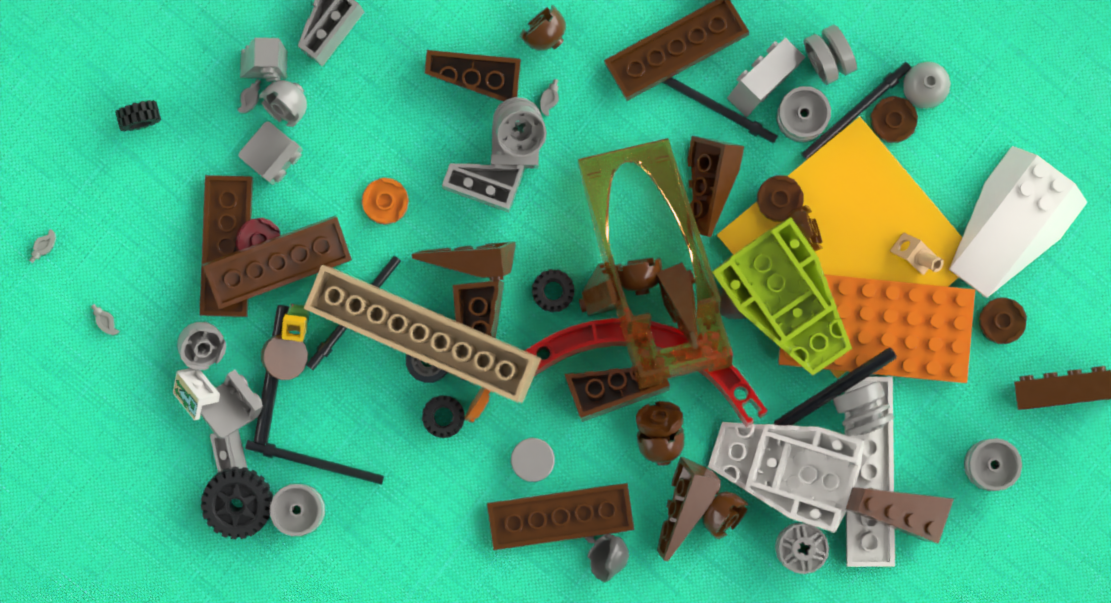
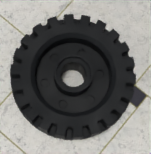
[201,467,273,539]

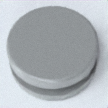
[511,438,555,482]

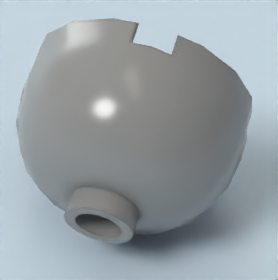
[903,61,951,108]
[260,80,307,127]
[177,322,226,370]

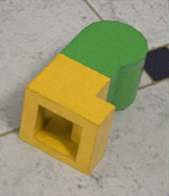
[282,303,310,342]

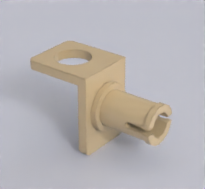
[891,233,943,275]

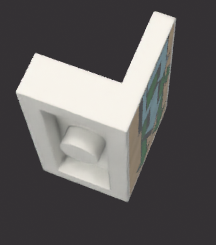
[173,368,220,420]

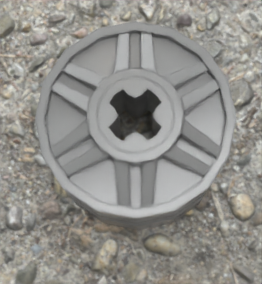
[492,97,547,157]
[833,381,894,436]
[775,523,829,574]

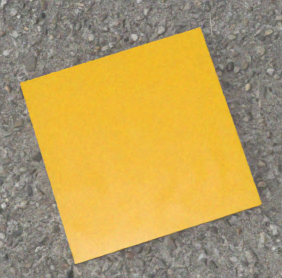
[717,116,963,379]

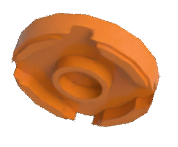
[362,178,409,225]
[464,387,493,423]

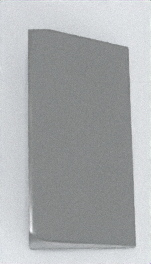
[210,430,247,473]

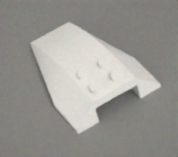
[949,146,1087,298]
[708,422,864,533]

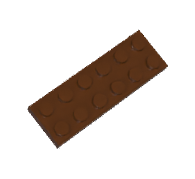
[604,0,749,101]
[200,175,253,317]
[202,215,352,309]
[487,483,634,550]

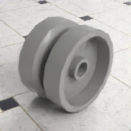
[804,24,857,85]
[777,86,831,142]
[964,438,1022,491]
[270,484,325,536]

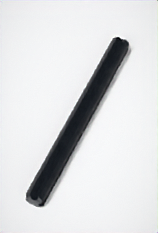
[254,305,289,444]
[774,347,897,426]

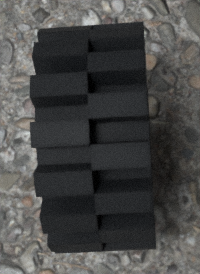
[115,100,161,131]
[532,269,575,312]
[422,395,465,438]

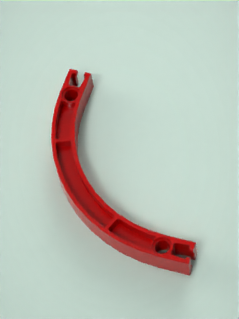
[525,318,767,427]

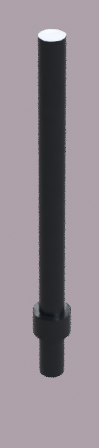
[801,62,911,160]
[662,77,778,144]
[306,255,401,371]
[245,440,384,485]

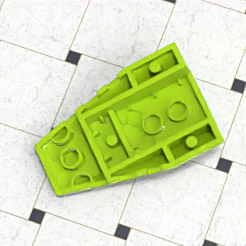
[712,217,852,375]

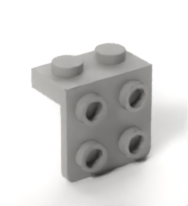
[239,122,303,185]
[200,369,263,439]

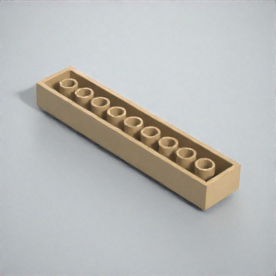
[304,265,541,402]

